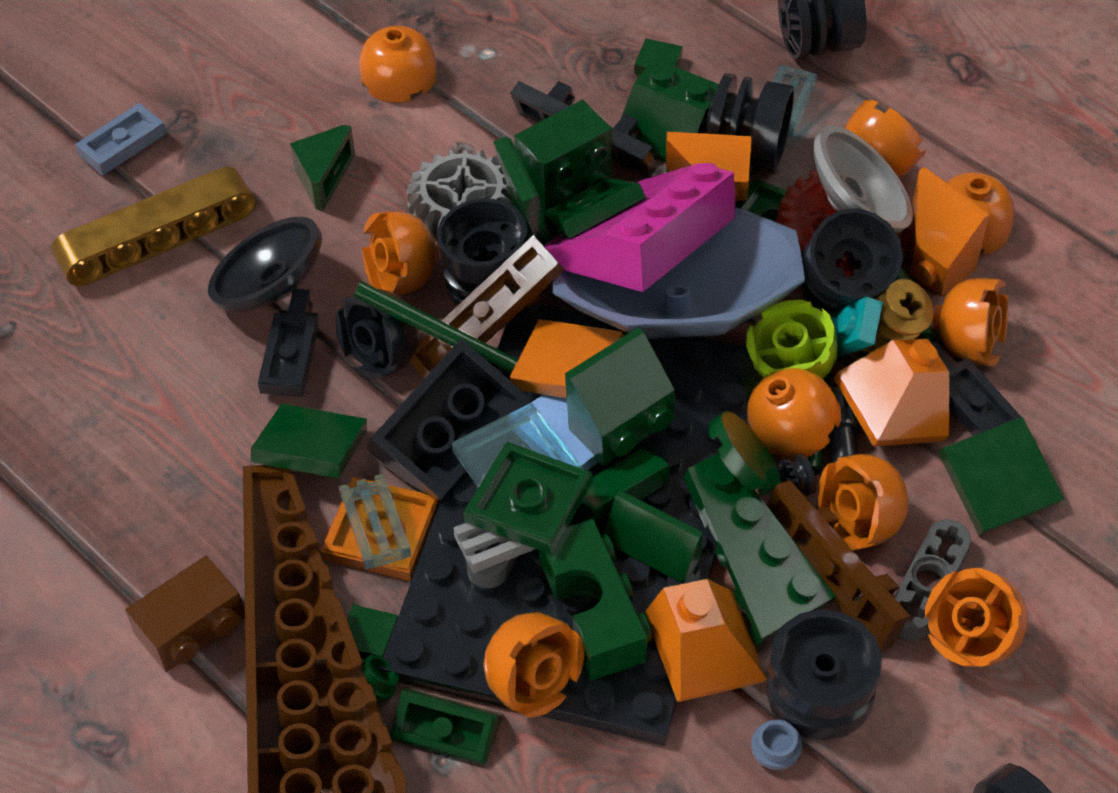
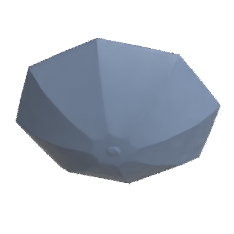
[553,207,805,339]

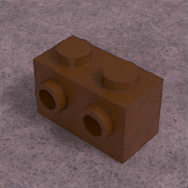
[125,555,245,672]

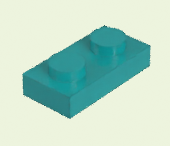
[829,297,883,359]

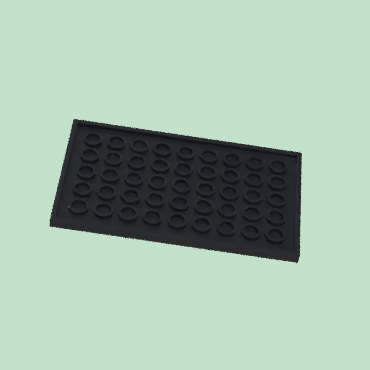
[379,304,763,746]

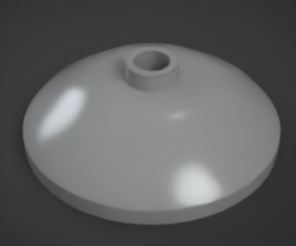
[814,125,913,233]

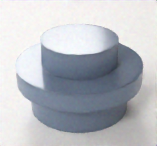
[751,719,802,770]

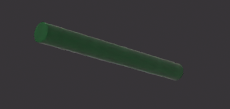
[353,281,518,376]

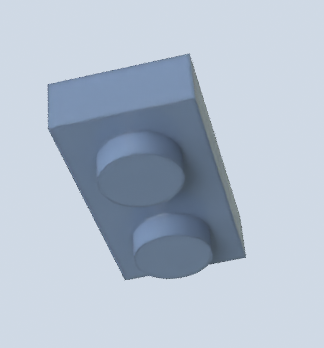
[75,103,167,176]

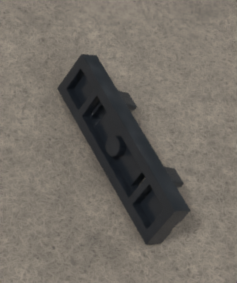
[510,81,658,178]

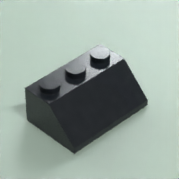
[366,338,530,501]

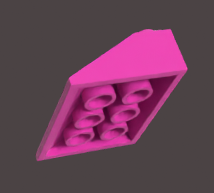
[544,163,735,292]

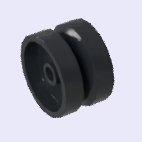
[766,609,882,740]

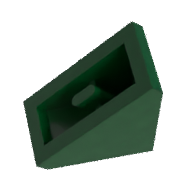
[290,125,355,211]

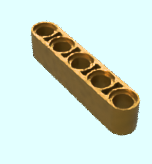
[51,167,256,287]

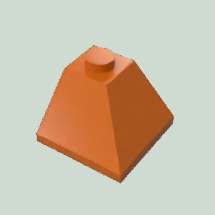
[666,132,751,202]
[908,167,989,297]
[833,339,949,447]
[644,579,767,702]

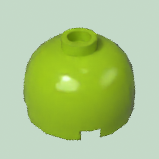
[746,300,838,379]

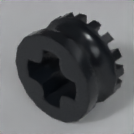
[779,454,816,495]

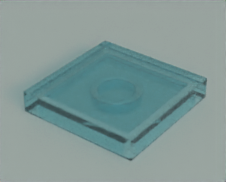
[452,403,581,487]

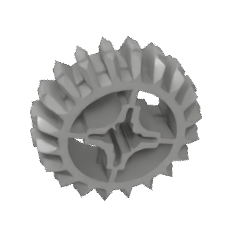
[407,148,514,238]

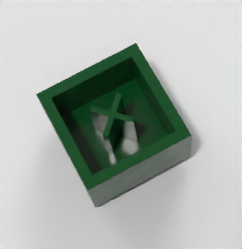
[514,99,612,211]

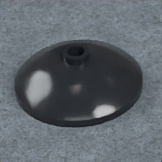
[208,217,322,311]

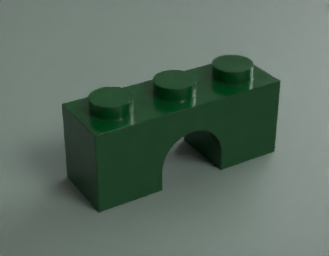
[539,519,652,681]

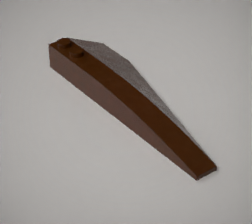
[243,465,407,793]

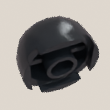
[335,289,419,380]

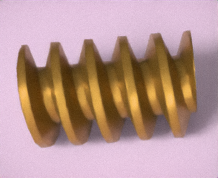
[849,279,933,361]

